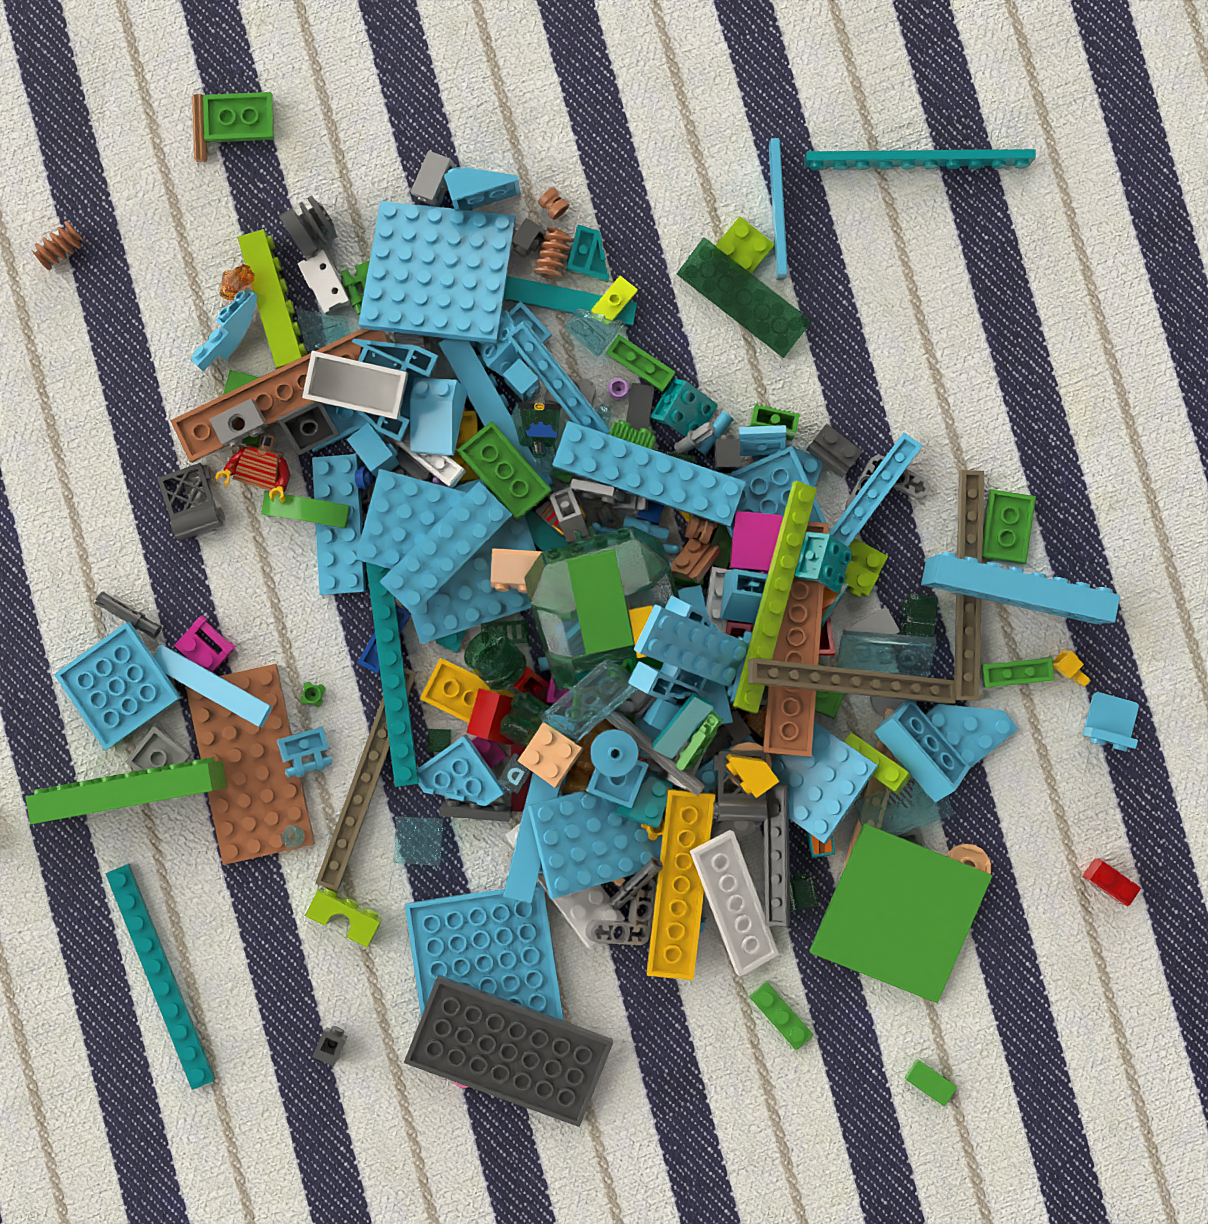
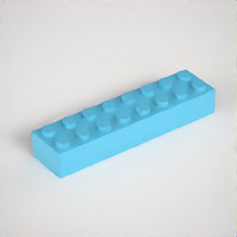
[552,421,745,527]
[921,552,1120,624]

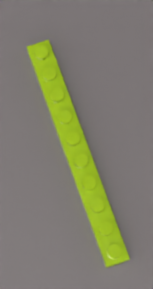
[733,481,817,713]

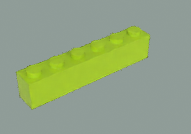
[237,229,308,369]

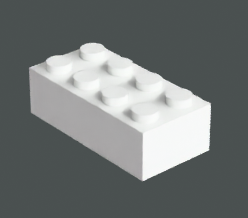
[302,351,408,419]

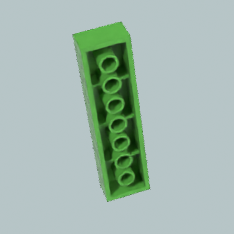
[25,757,227,824]

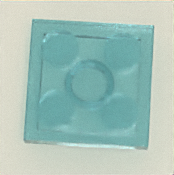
[394,816,444,866]

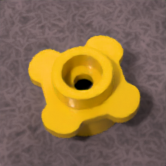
[641,818,664,840]

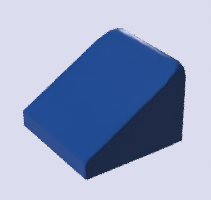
[636,500,664,525]

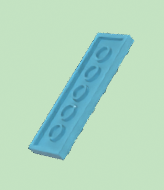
[312,454,366,595]
[380,482,512,615]
[634,604,749,687]

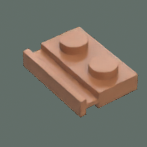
[668,539,721,583]

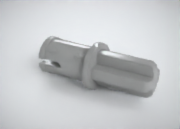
[674,422,715,456]

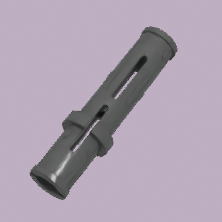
[95,592,162,639]
[608,857,663,910]

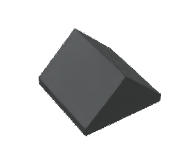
[277,401,340,455]

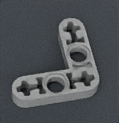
[845,455,930,509]
[585,879,656,945]

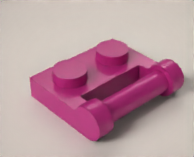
[174,615,236,673]

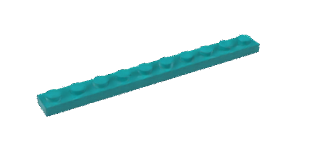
[804,149,1036,170]
[366,563,419,787]
[105,864,216,1090]

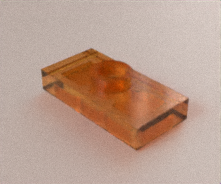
[564,747,594,793]

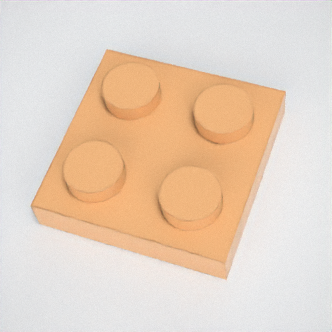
[518,722,583,788]

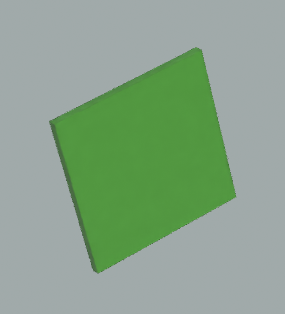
[809,823,992,1004]

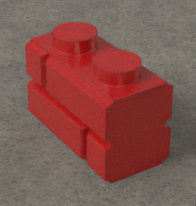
[1082,858,1141,907]

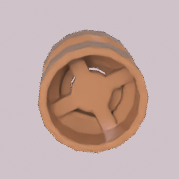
[538,187,570,220]
[685,515,714,544]

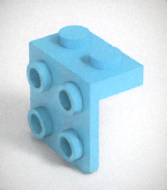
[474,309,524,376]
[1082,692,1139,752]

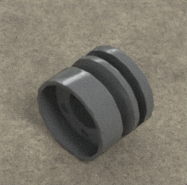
[279,195,338,258]

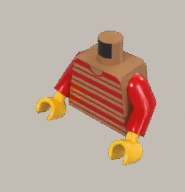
[215,434,291,503]

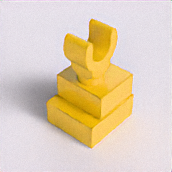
[1052,649,1091,687]

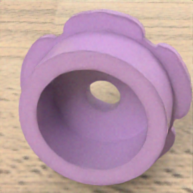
[607,378,630,400]

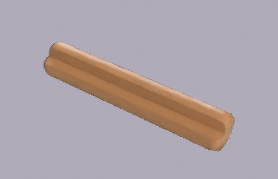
[192,94,208,162]

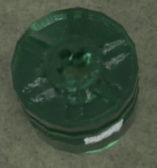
[464,628,527,691]

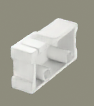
[297,250,350,316]

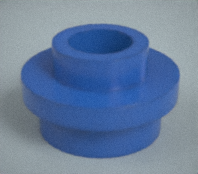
[355,466,373,490]

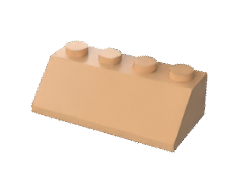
[491,549,586,596]

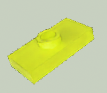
[591,276,638,326]

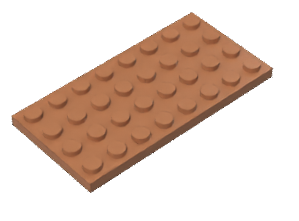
[185,664,315,865]

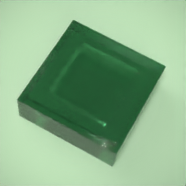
[427,729,452,752]

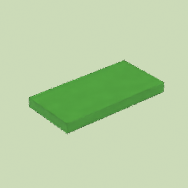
[456,421,552,521]
[566,549,634,655]

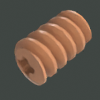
[32,221,85,271]
[533,227,574,279]

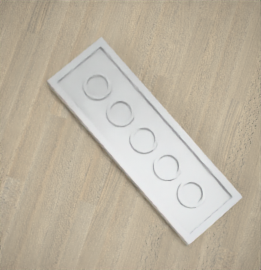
[505,823,625,948]
[690,830,779,976]

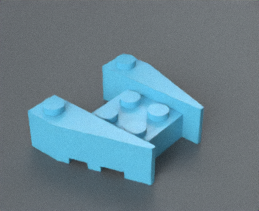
[352,339,439,441]
[628,595,718,700]

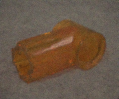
[219,264,255,301]

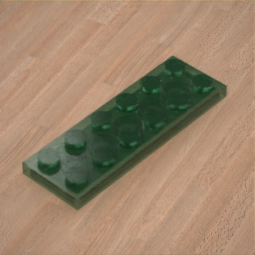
[676,237,813,358]

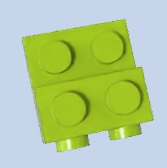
[844,538,888,598]

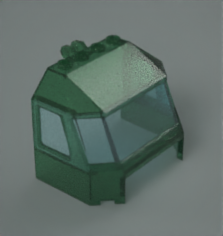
[524,526,679,696]

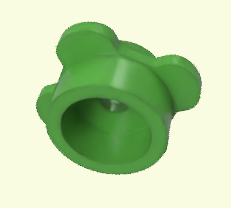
[300,682,326,707]

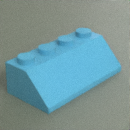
[874,700,970,803]

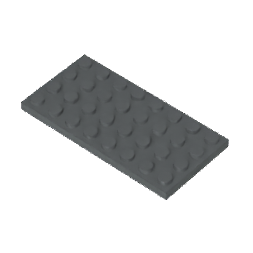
[404,975,613,1127]

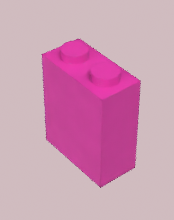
[729,511,783,574]

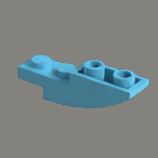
[190,287,257,372]

